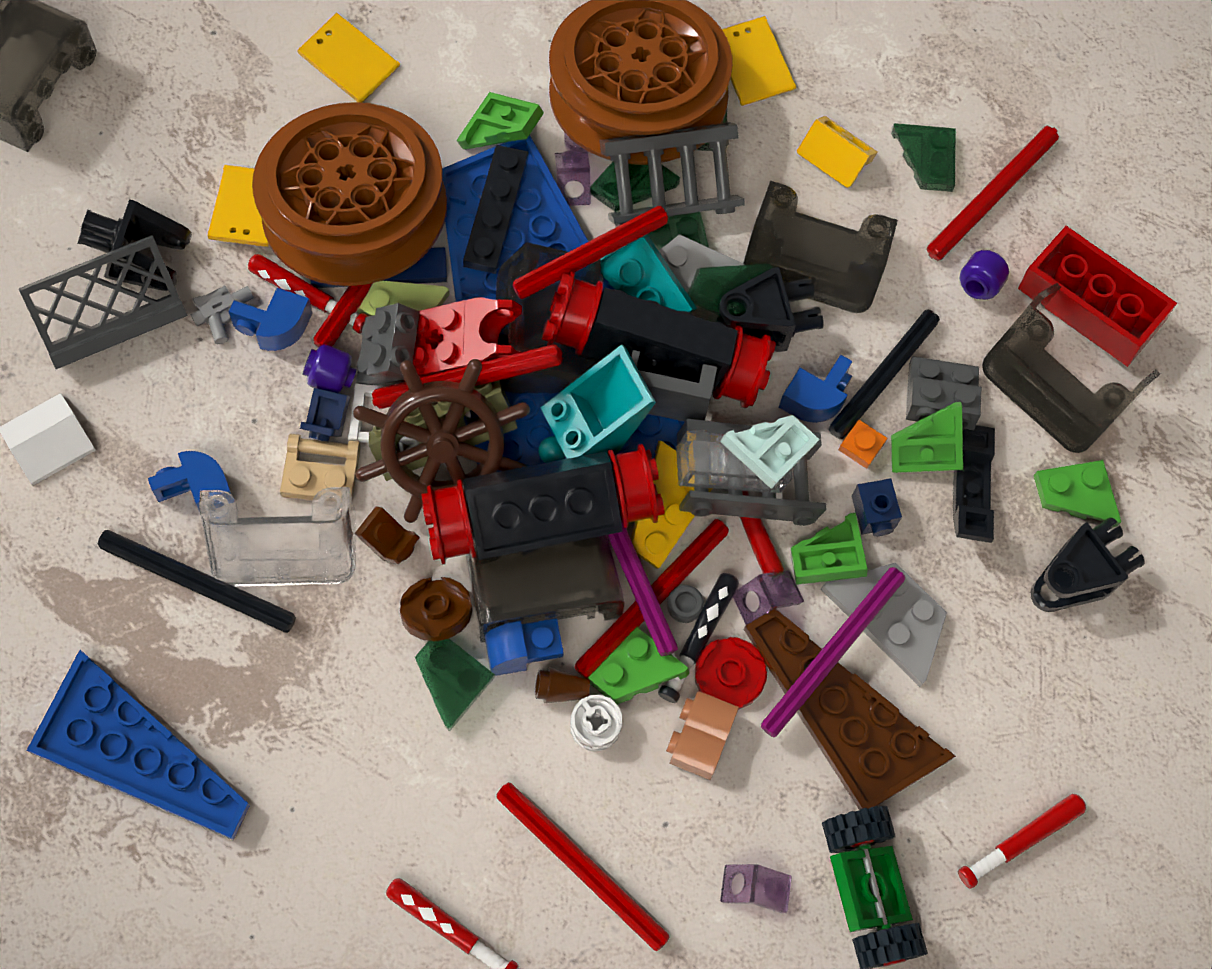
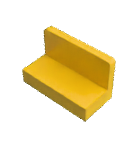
[797,116,878,188]

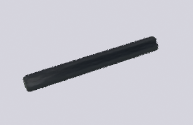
[829,309,940,439]

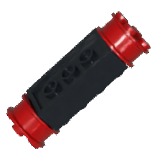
[541,271,776,409]
[421,444,665,565]

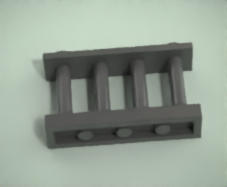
[599,122,745,226]
[677,419,826,526]

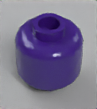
[959,250,1010,300]
[302,344,357,393]

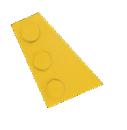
[631,441,718,569]

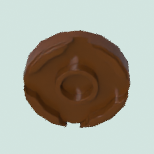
[400,577,473,641]

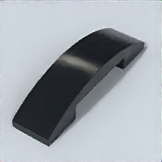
[953,425,995,543]

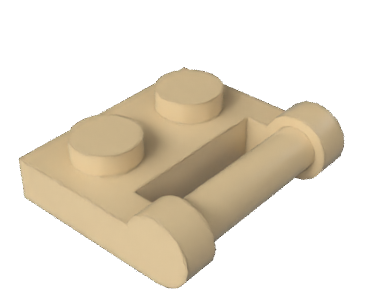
[280,434,360,505]

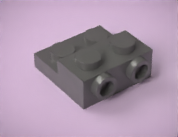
[356,303,420,385]
[906,356,982,430]

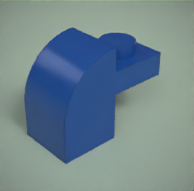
[229,288,313,351]
[778,354,852,423]
[148,451,235,515]
[485,618,564,677]

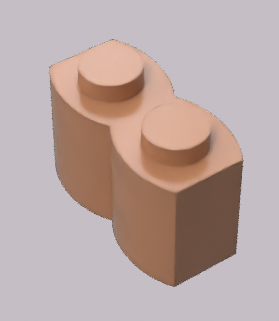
[666,691,739,780]

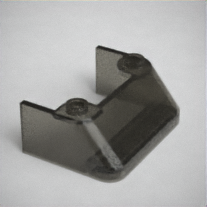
[982,283,1160,453]

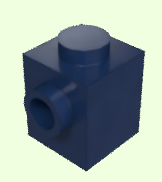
[851,478,902,537]

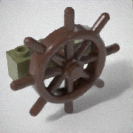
[353,359,530,523]

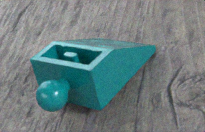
[538,344,656,463]

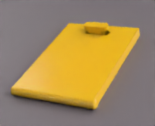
[297,12,400,103]
[722,16,796,106]
[207,165,269,247]

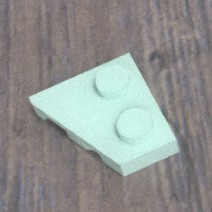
[720,415,820,489]

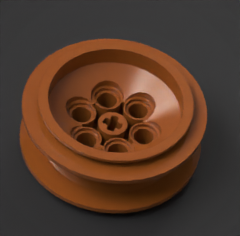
[549,0,733,165]
[252,102,447,286]

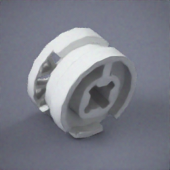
[570,695,622,751]

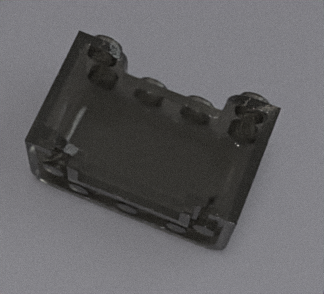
[0,0,97,152]

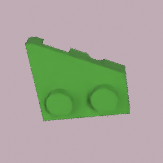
[456,92,544,150]
[891,402,963,473]
[1034,460,1121,527]
[791,512,868,585]
[588,627,690,705]

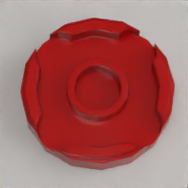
[695,637,767,709]

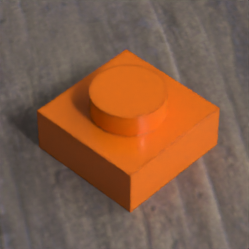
[838,420,888,469]

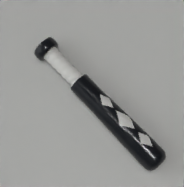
[658,573,739,703]

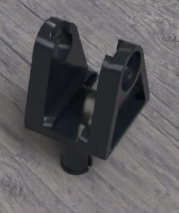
[77,199,192,291]
[716,267,824,352]
[1030,517,1145,612]

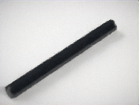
[97,530,296,633]

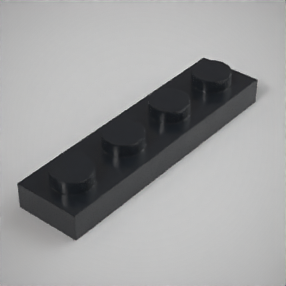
[463,144,529,274]

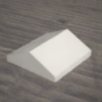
[0,393,96,486]

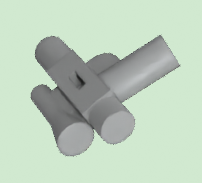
[190,286,254,344]

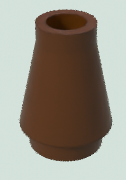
[535,667,590,703]

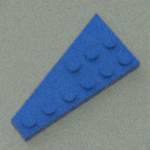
[27,650,250,840]

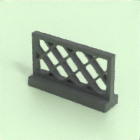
[19,236,188,369]

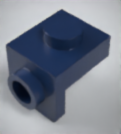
[300,388,351,442]

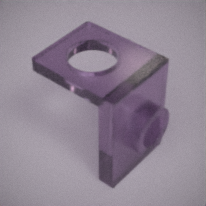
[555,150,591,206]
[733,570,804,625]
[720,864,792,913]

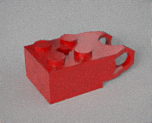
[413,297,522,378]

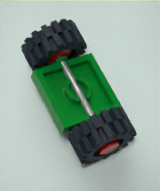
[822,806,928,969]

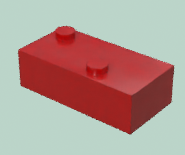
[1018,226,1177,367]

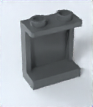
[631,350,717,422]

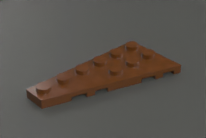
[743,608,956,810]

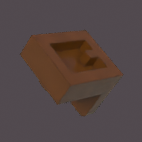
[354,506,420,564]

